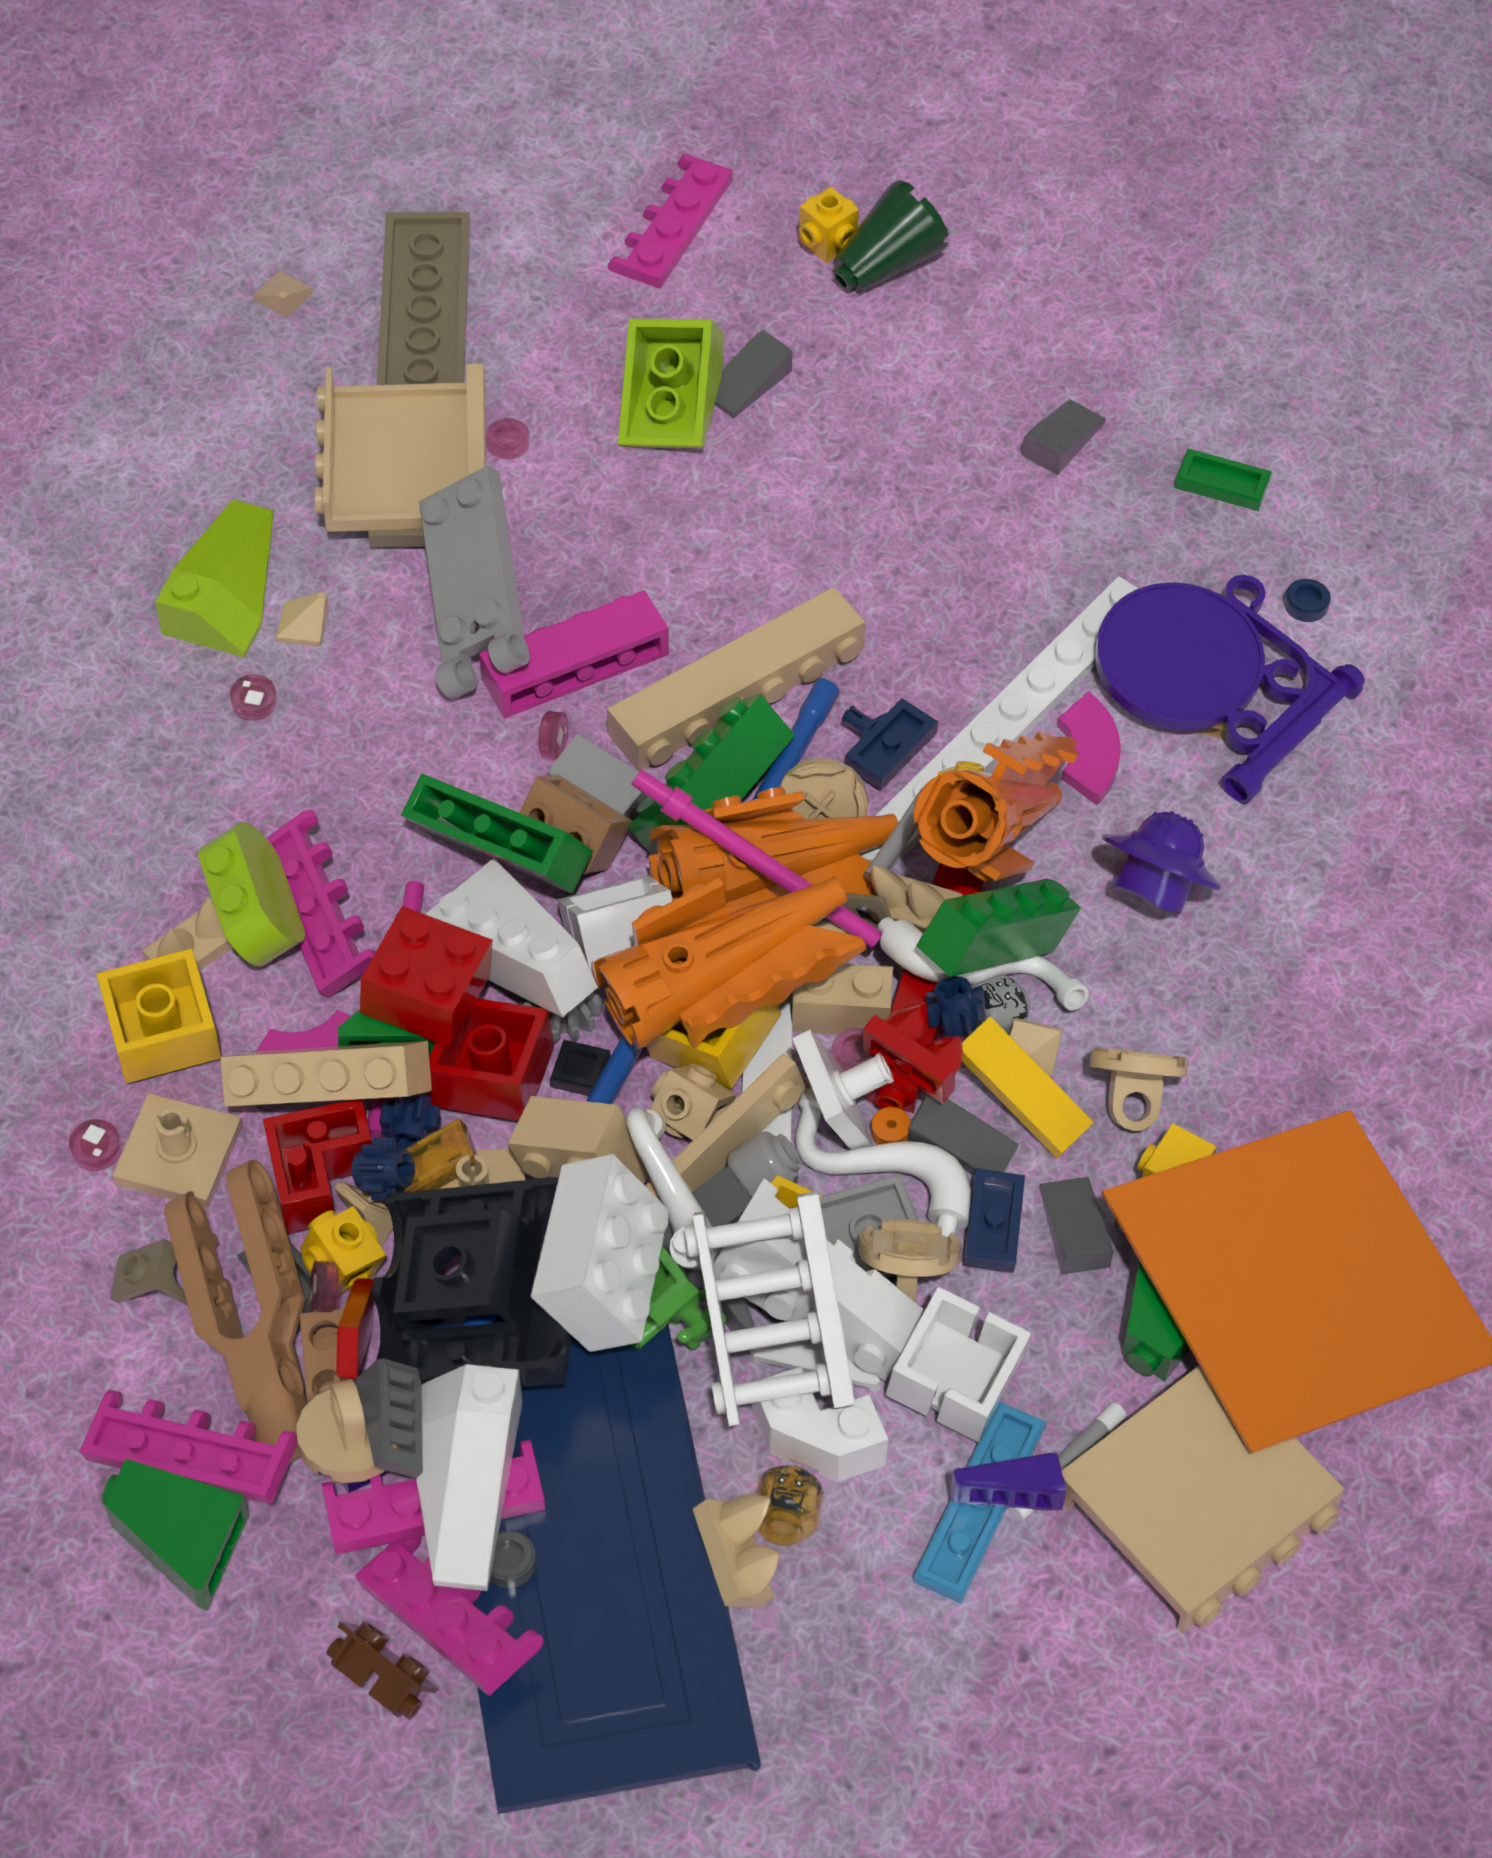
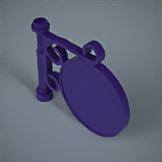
[1095,574,1365,804]

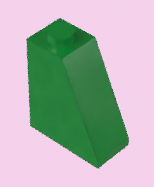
[1122,1260,1190,1382]
[102,1459,249,1611]

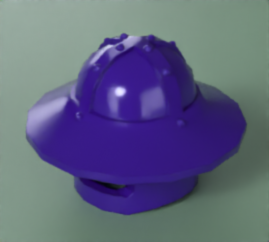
[1101,811,1222,914]

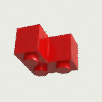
[263,1099,372,1234]

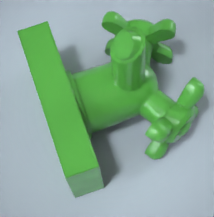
[631,1243,727,1350]

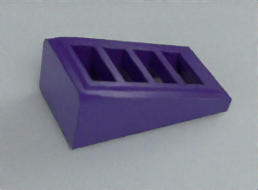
[950,1452,1066,1510]

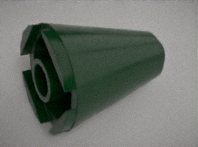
[833,180,949,293]

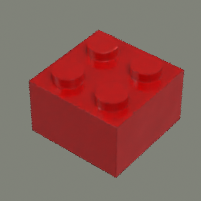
[360,906,493,1047]
[429,998,554,1121]

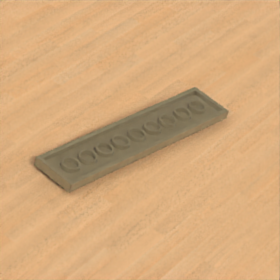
[368,212,470,547]

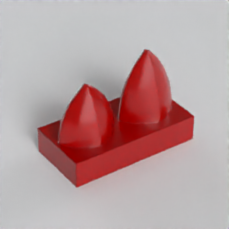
[863,1002,963,1104]

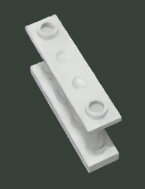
[685,1191,855,1426]

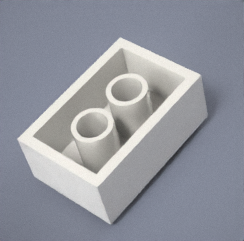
[531,1154,670,1352]

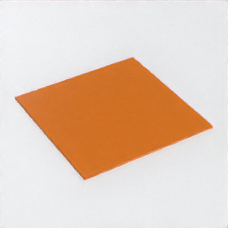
[1101,1110,1492,1454]

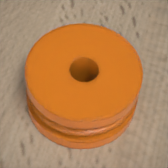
[871,1107,911,1145]

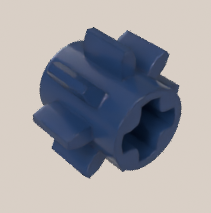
[926,976,986,1037]
[379,1093,441,1152]
[352,1137,415,1200]

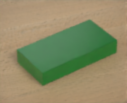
[1174,448,1272,512]

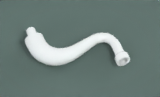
[878,917,1089,1010]
[795,1088,972,1237]
[626,1107,718,1270]

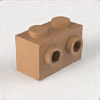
[519,775,632,875]

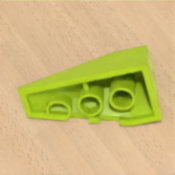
[155,499,274,658]

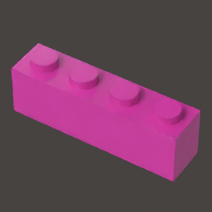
[479,590,669,719]

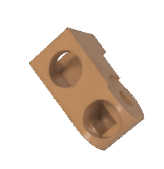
[300,1309,353,1403]

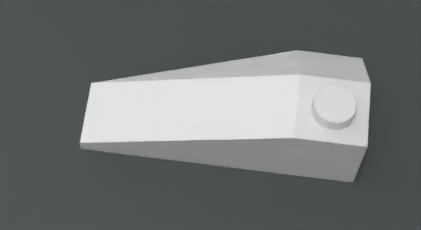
[416,1364,522,1591]

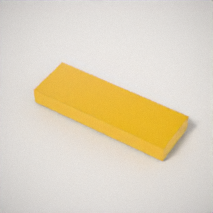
[962,1016,1094,1158]

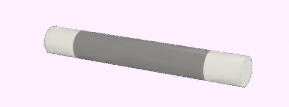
[1008,1402,1127,1521]

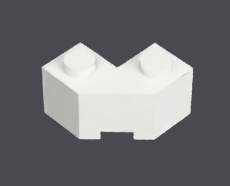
[752,1367,889,1482]

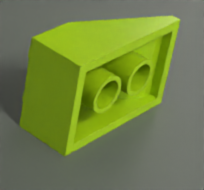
[618,319,725,449]

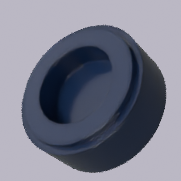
[1284,579,1331,622]

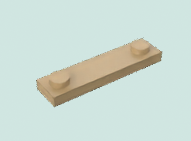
[646,1054,806,1201]

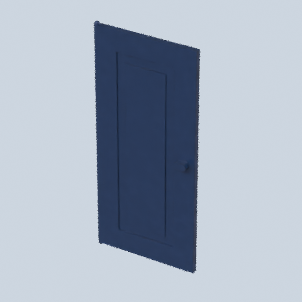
[433,1314,761,1814]

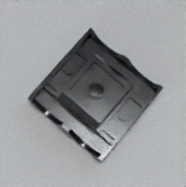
[359,1177,571,1387]

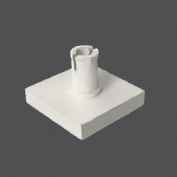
[792,1030,894,1150]

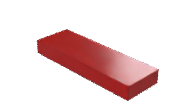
[336,1278,374,1379]

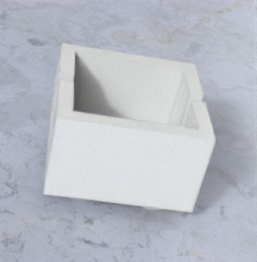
[558,875,673,971]
[886,1287,1031,1443]

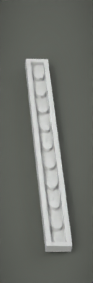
[859,576,1138,871]

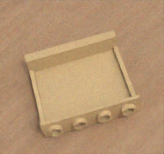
[315,363,487,532]
[1062,1365,1345,1634]

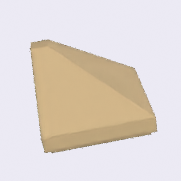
[253,270,313,318]
[276,592,329,646]
[1010,1018,1063,1076]
[334,1182,393,1246]

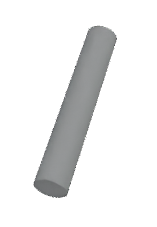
[864,788,922,882]

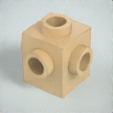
[650,1064,737,1140]

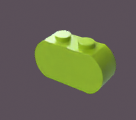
[198,822,305,967]

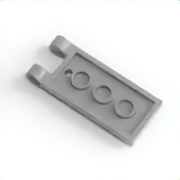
[419,466,530,699]

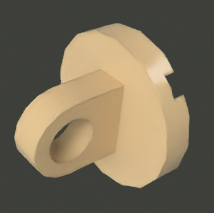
[778,758,869,819]
[1089,1047,1189,1131]
[858,1219,962,1302]
[296,1379,400,1483]

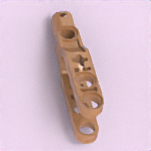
[164,1160,307,1463]

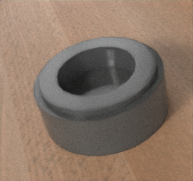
[490,1531,536,1588]

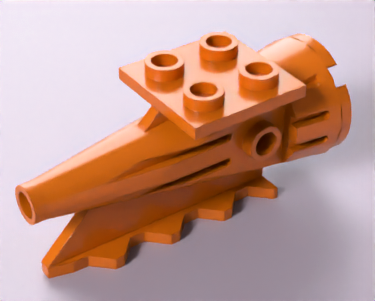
[913,731,1079,882]
[648,787,898,909]
[591,876,866,1050]

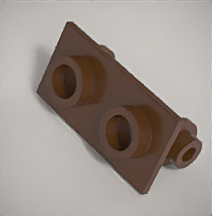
[326,1621,439,1720]

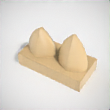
[866,865,962,933]
[142,897,233,971]
[693,1494,780,1608]

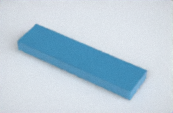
[913,1402,1047,1604]

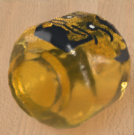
[755,1465,824,1546]

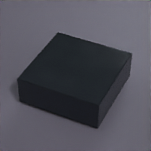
[550,1039,611,1096]

